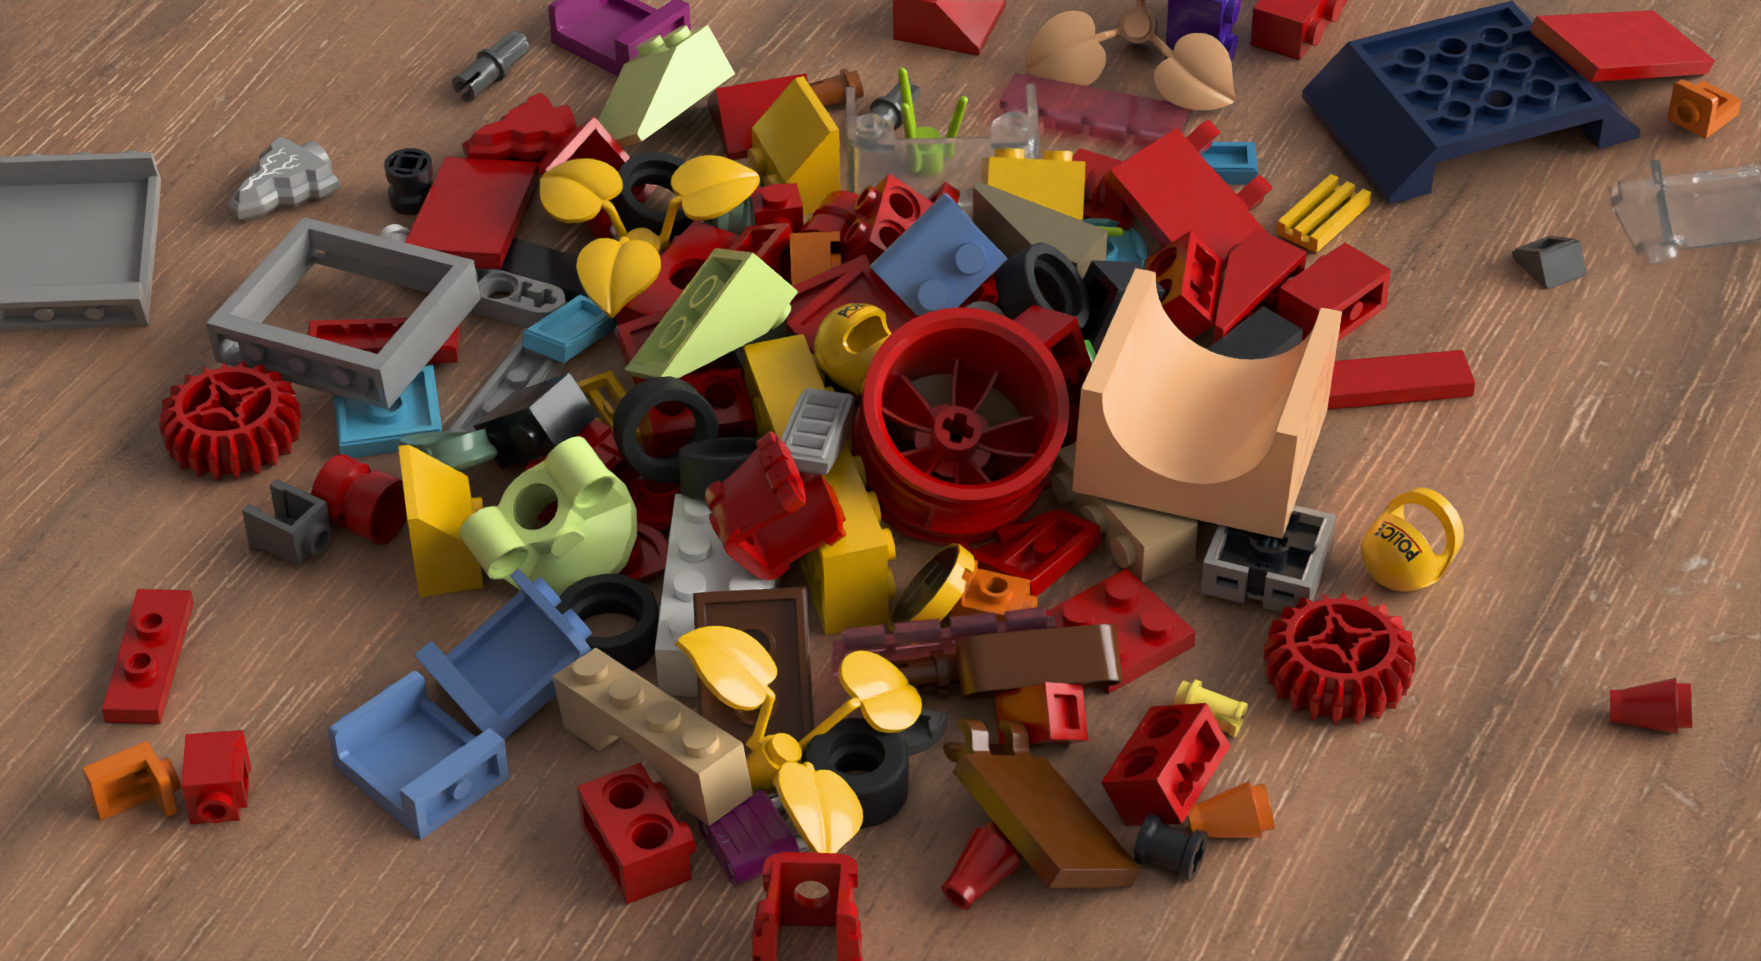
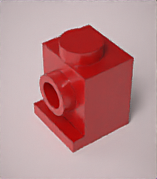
[749,183,804,233]

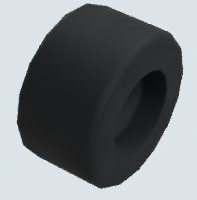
[805,717,909,829]

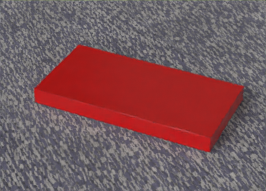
[1529,10,1715,82]
[405,156,539,270]

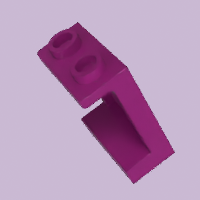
[548,0,691,76]

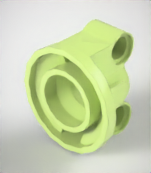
[459,436,637,597]

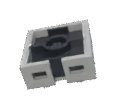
[1201,505,1337,613]

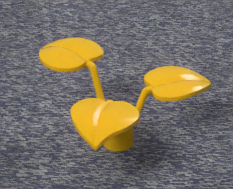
[539,155,760,318]
[674,626,922,853]

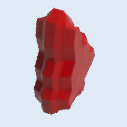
[462,93,577,162]

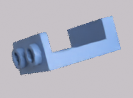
[415,568,592,740]
[328,671,509,840]

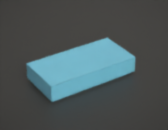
[522,295,617,363]

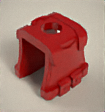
[704,431,846,581]
[751,852,862,961]

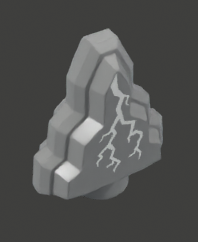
[226,137,340,222]

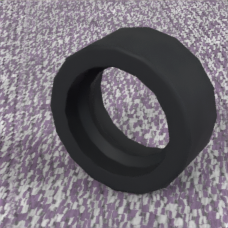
[610,152,694,244]
[996,242,1090,329]
[613,376,719,483]
[679,437,761,501]
[555,574,659,671]

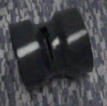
[384,148,433,215]

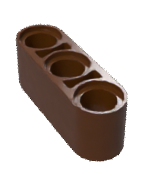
[955,624,1123,699]

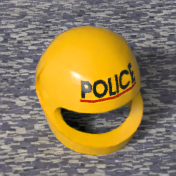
[814,303,891,396]
[1360,487,1464,592]

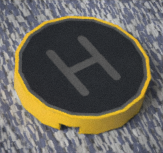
[888,543,975,642]

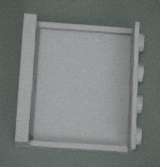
[0,151,161,331]

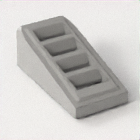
[781,388,855,475]

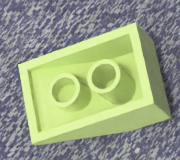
[598,25,735,148]
[624,248,798,379]

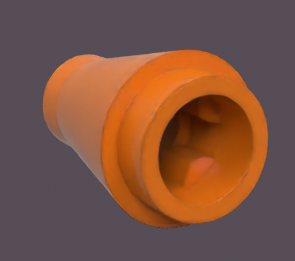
[1187,781,1275,838]

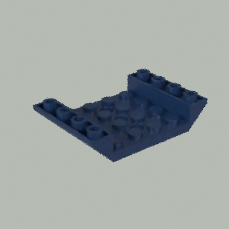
[1302,1,1641,204]

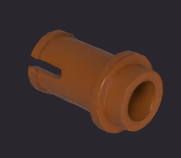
[809,68,864,108]

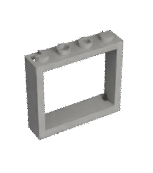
[206,217,481,409]

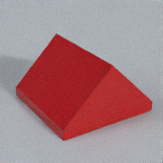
[707,73,808,160]

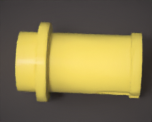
[1173,679,1248,737]

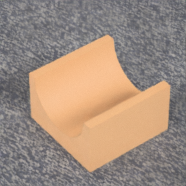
[1072,268,1342,539]

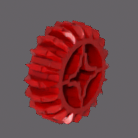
[159,361,302,481]
[1263,591,1416,726]

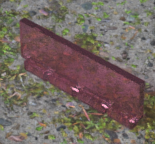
[999,73,1193,147]
[831,607,1056,676]

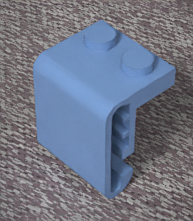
[870,192,1008,316]

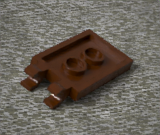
[943,719,1142,888]

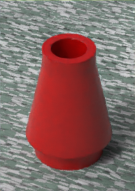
[1610,678,1692,734]
[941,821,1022,910]

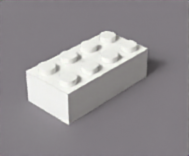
[655,494,782,697]

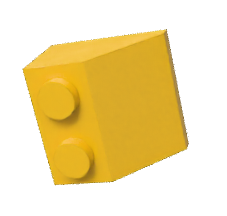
[747,76,841,216]
[398,445,484,597]

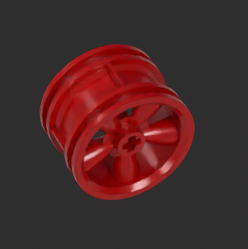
[851,308,1070,546]

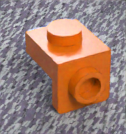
[1667,79,1741,139]
[82,740,181,820]

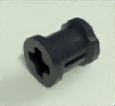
[1134,813,1208,882]

